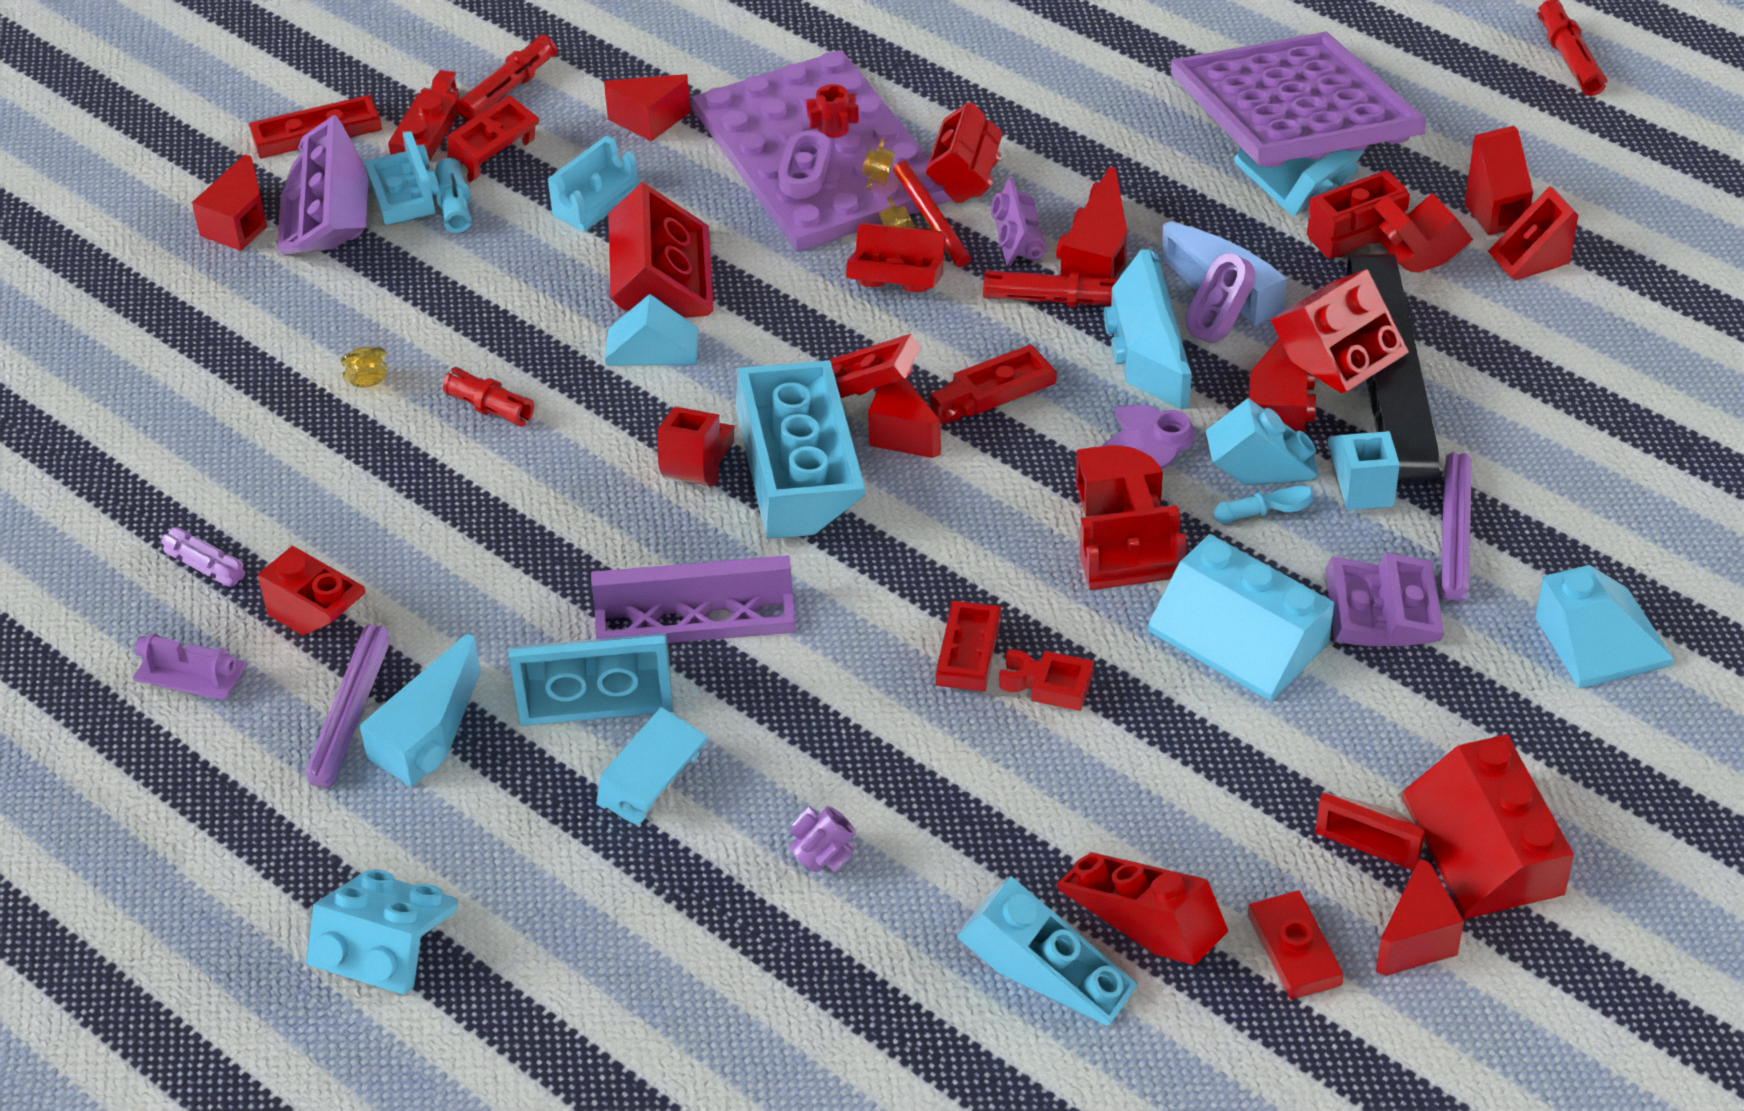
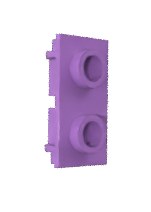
[991,177,1047,267]
[133,633,247,701]

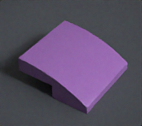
[1325,552,1444,646]

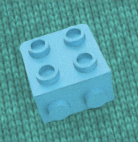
[1234,149,1365,217]
[306,870,458,995]

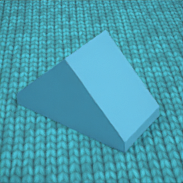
[605,294,699,366]

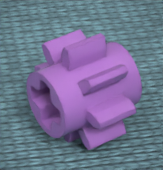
[790,806,856,872]

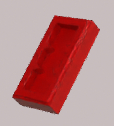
[935,601,1001,692]
[1248,890,1344,1000]

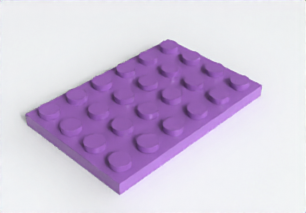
[1171,31,1425,167]
[691,50,952,252]

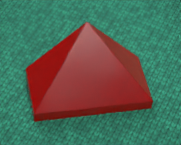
[1315,792,1425,871]

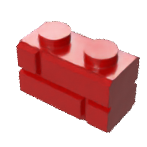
[926,102,1003,203]
[1307,170,1410,259]

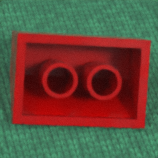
[608,181,714,318]
[1402,734,1574,919]

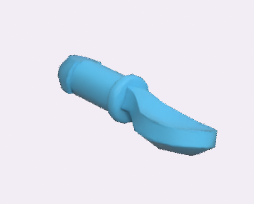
[1214,486,1313,524]

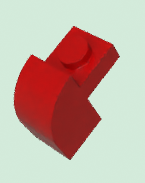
[1373,193,1473,273]
[658,406,735,486]
[1076,445,1163,517]

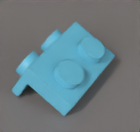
[364,131,439,225]

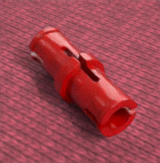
[443,367,534,427]

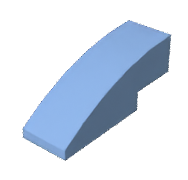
[1161,221,1287,326]

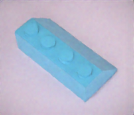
[736,360,865,539]

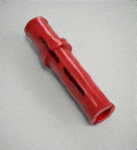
[1537,0,1608,96]
[455,34,557,122]
[983,270,1119,308]

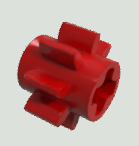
[806,84,859,138]

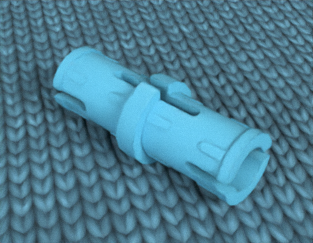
[435,158,471,233]

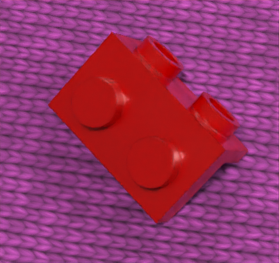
[846,223,946,292]

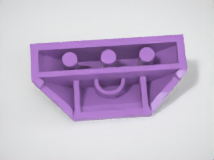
[277,115,368,255]

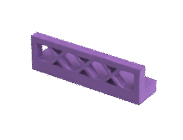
[591,555,796,643]

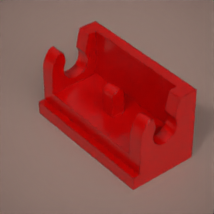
[447,95,539,182]
[1079,505,1186,590]

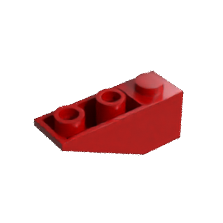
[1056,167,1127,278]
[1248,338,1316,433]
[1057,852,1229,965]

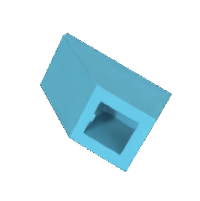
[1206,398,1318,485]
[1328,431,1400,510]

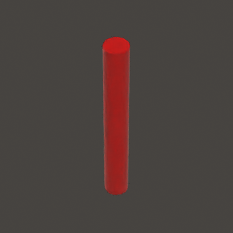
[893,161,971,267]

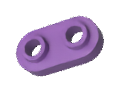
[778,130,830,199]
[1186,253,1255,343]

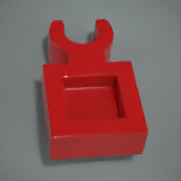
[999,650,1094,711]

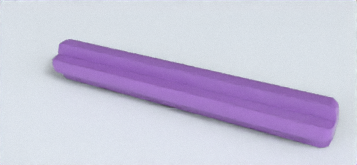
[1440,452,1472,602]
[305,624,391,788]

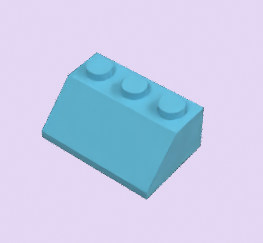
[1148,534,1334,702]
[508,633,673,726]

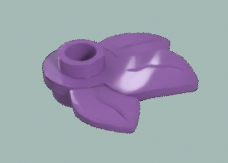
[1102,405,1195,469]

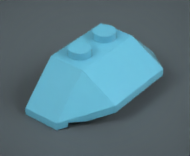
[1104,249,1192,409]

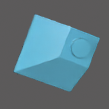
[1535,565,1674,689]

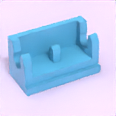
[548,135,641,232]
[596,707,708,825]

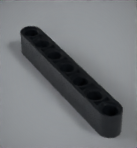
[1347,254,1439,484]

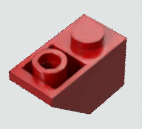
[1464,125,1534,236]
[192,154,267,251]
[257,545,366,636]

